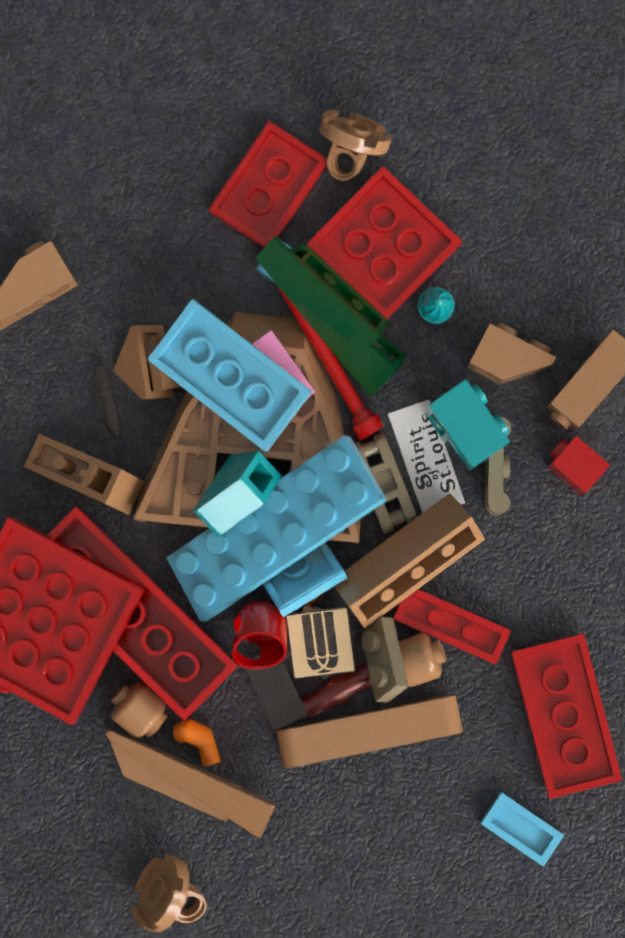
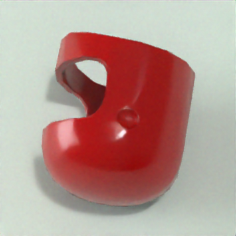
[232,601,288,669]

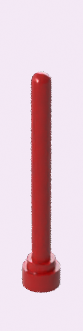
[278,286,385,441]

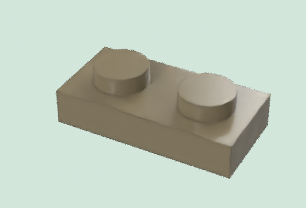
[361,617,409,702]

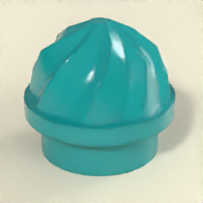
[418,287,454,324]

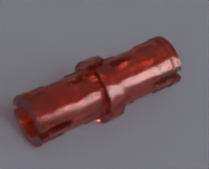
[300,662,371,719]

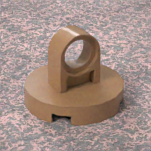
[318,110,393,181]
[132,854,206,932]

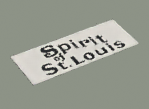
[388,400,465,513]

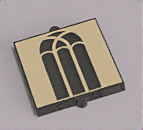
[286,606,356,679]

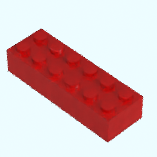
[47,507,239,721]

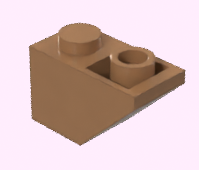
[467,323,556,385]

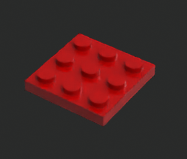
[306,166,462,320]

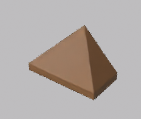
[113,325,174,399]

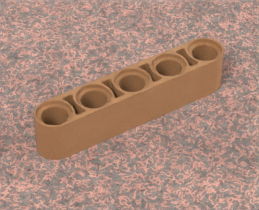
[276,695,463,768]

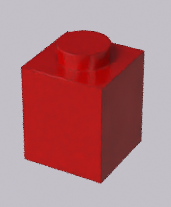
[547,436,610,496]

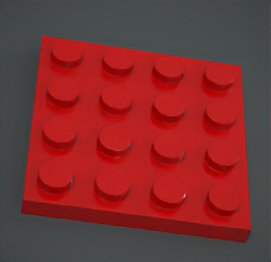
[0,517,145,725]

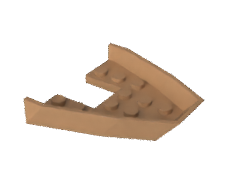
[134,312,361,545]

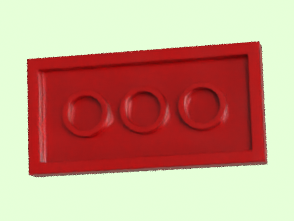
[510,634,622,799]

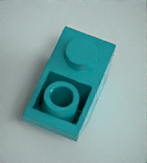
[193,451,282,536]

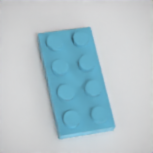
[147,299,313,452]

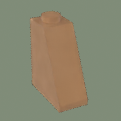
[546,330,625,431]

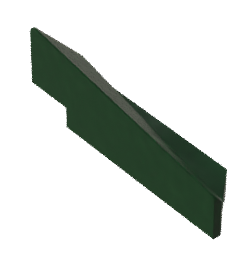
[256,236,407,395]

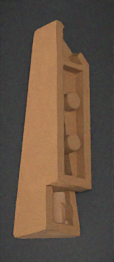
[106,728,276,838]

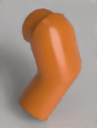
[173,719,221,767]

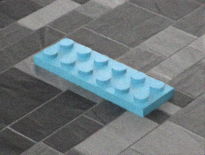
[167,435,387,622]

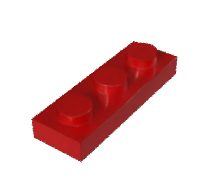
[393,589,511,665]

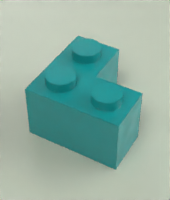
[424,380,510,471]

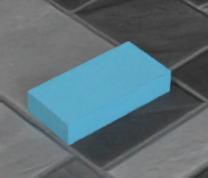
[480,791,564,867]

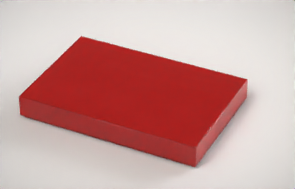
[208,120,328,248]

